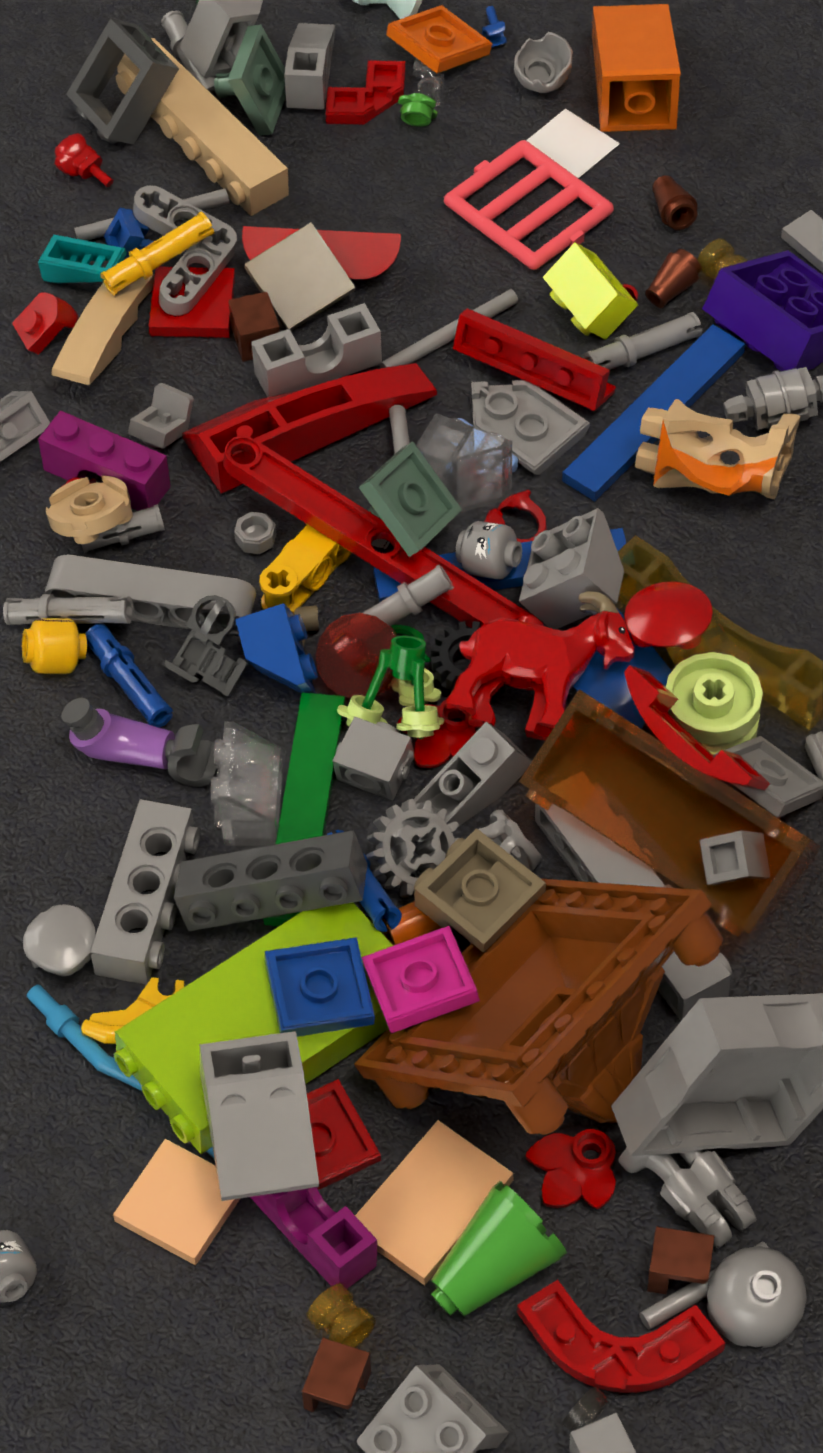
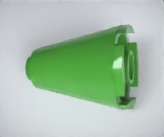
[430,1181,567,1316]

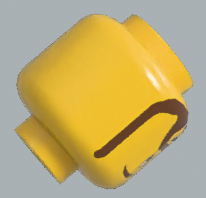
[22,618,87,674]

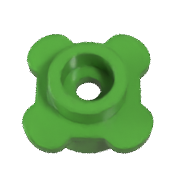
[398,93,438,127]

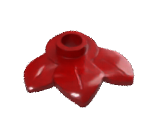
[397,698,477,768]
[526,1129,616,1209]

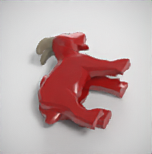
[446,591,635,741]

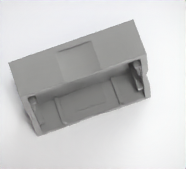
[611,993,823,1156]

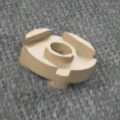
[46,476,133,544]

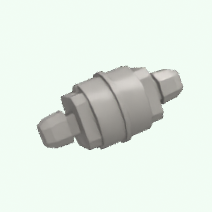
[723,367,823,430]

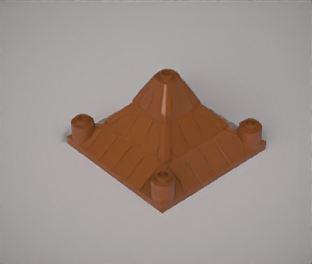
[354,878,723,1135]

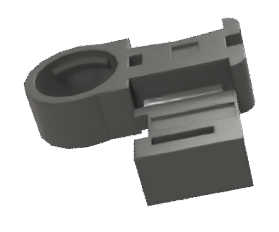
[165,595,250,697]

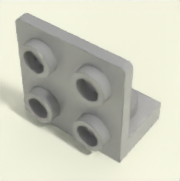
[357,1364,509,1453]

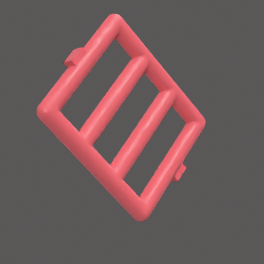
[444,140,614,270]

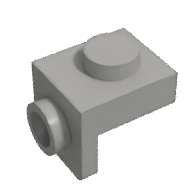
[128,383,194,449]

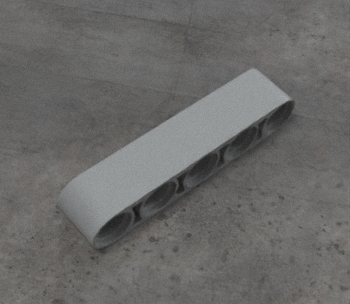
[44,555,257,635]

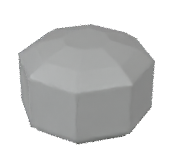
[234,512,276,554]

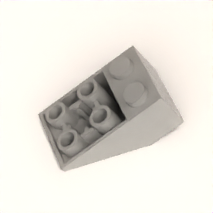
[199,1031,319,1201]

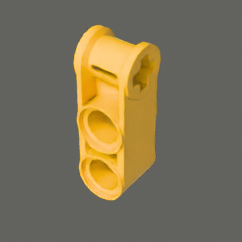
[259,524,352,614]

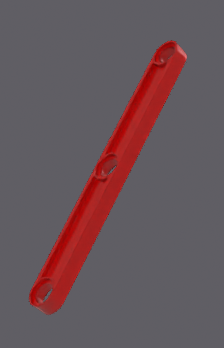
[223,436,539,628]

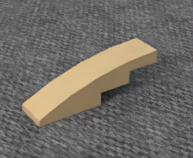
[52,274,155,385]

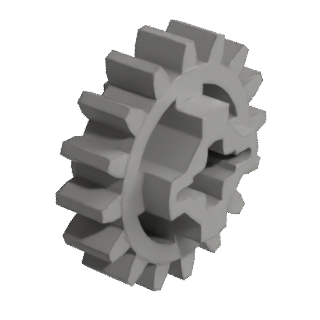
[366,799,459,898]

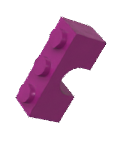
[38,410,171,511]
[250,1187,377,1295]

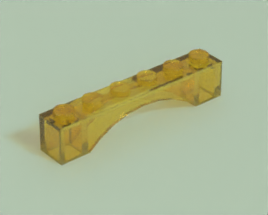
[618,535,823,730]

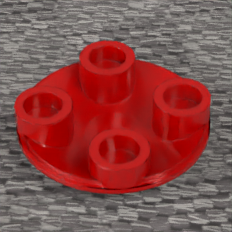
[624,582,713,649]

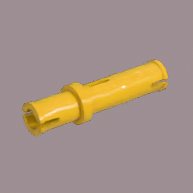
[100,212,215,295]

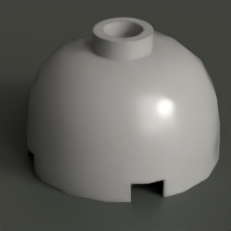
[707,1246,807,1348]

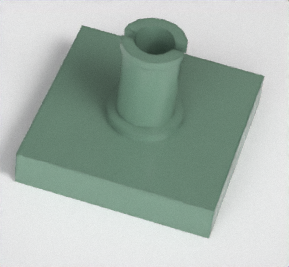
[214,24,286,136]
[359,441,462,557]

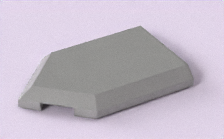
[471,380,590,475]

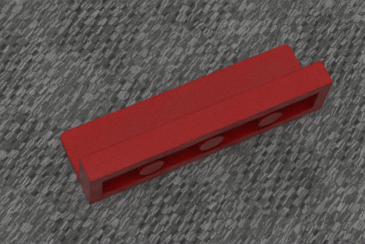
[453,308,616,411]

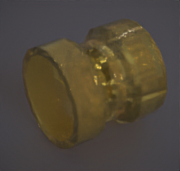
[697,238,748,282]
[306,1283,376,1348]

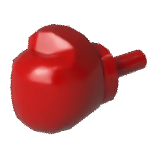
[55,133,113,187]

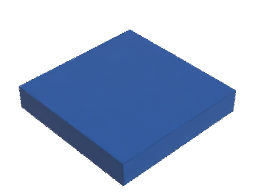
[265,937,375,1037]

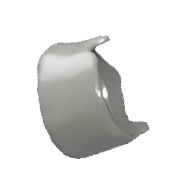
[23,904,96,976]

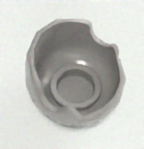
[514,32,573,93]

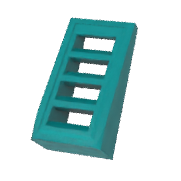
[38,234,127,283]

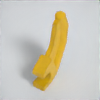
[81,977,184,1044]

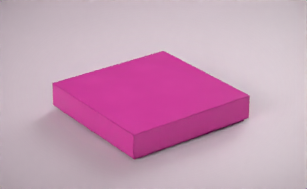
[361,926,480,1033]

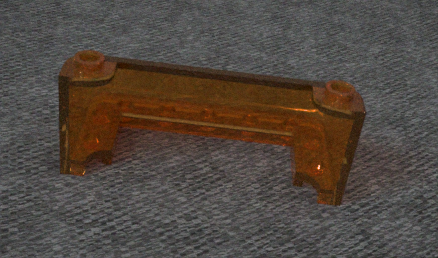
[519,689,822,937]

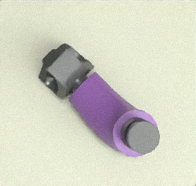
[61,698,225,787]

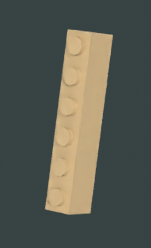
[116,38,289,216]

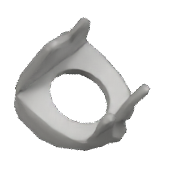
[478,809,542,871]

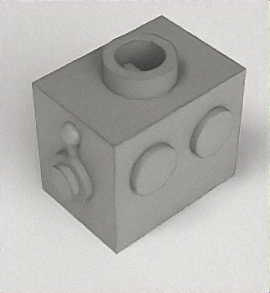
[332,716,414,801]

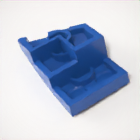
[572,610,672,754]

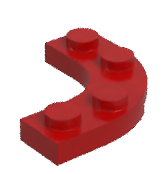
[517,1279,725,1393]

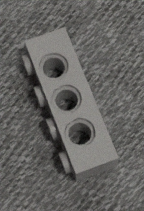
[90,799,200,985]

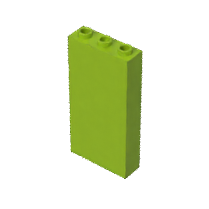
[114,902,393,1154]

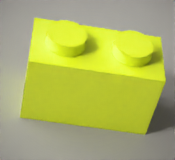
[543,242,638,340]

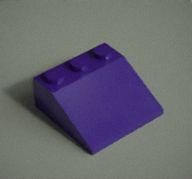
[702,250,823,371]

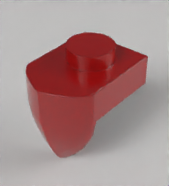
[12,292,79,355]

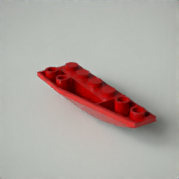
[182,363,437,494]

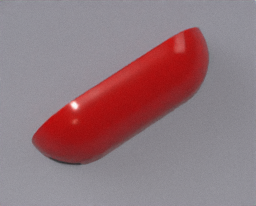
[242,226,401,280]

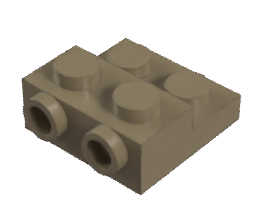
[414,828,546,953]

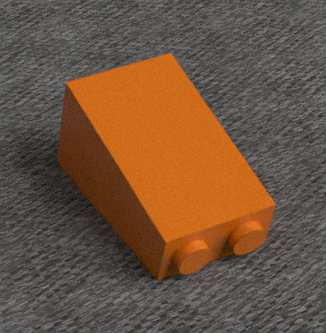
[592,4,680,132]

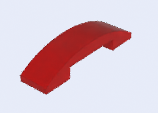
[624,665,770,791]

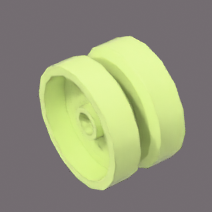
[666,652,763,755]

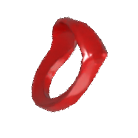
[484,490,547,543]

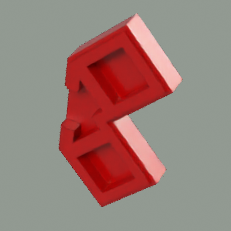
[325,61,406,125]

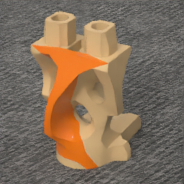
[635,399,801,500]

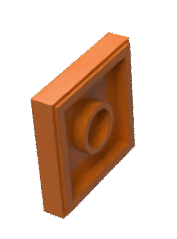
[386,5,493,73]

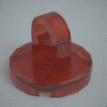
[315,613,397,699]

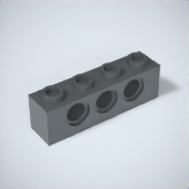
[174,830,367,931]

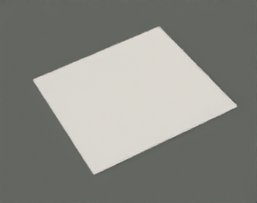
[526,109,620,178]

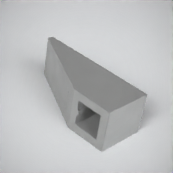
[284,23,336,110]
[401,721,533,842]

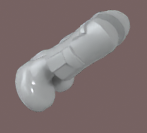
[618,1148,756,1249]

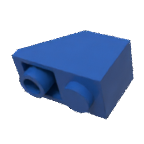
[235,603,318,694]

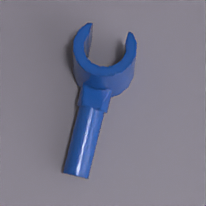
[482,6,507,48]

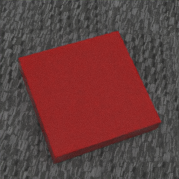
[149,267,235,338]
[307,1079,381,1190]

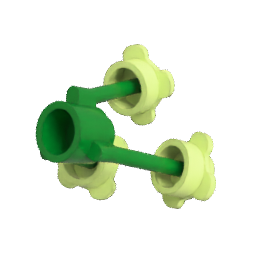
[337,636,444,739]

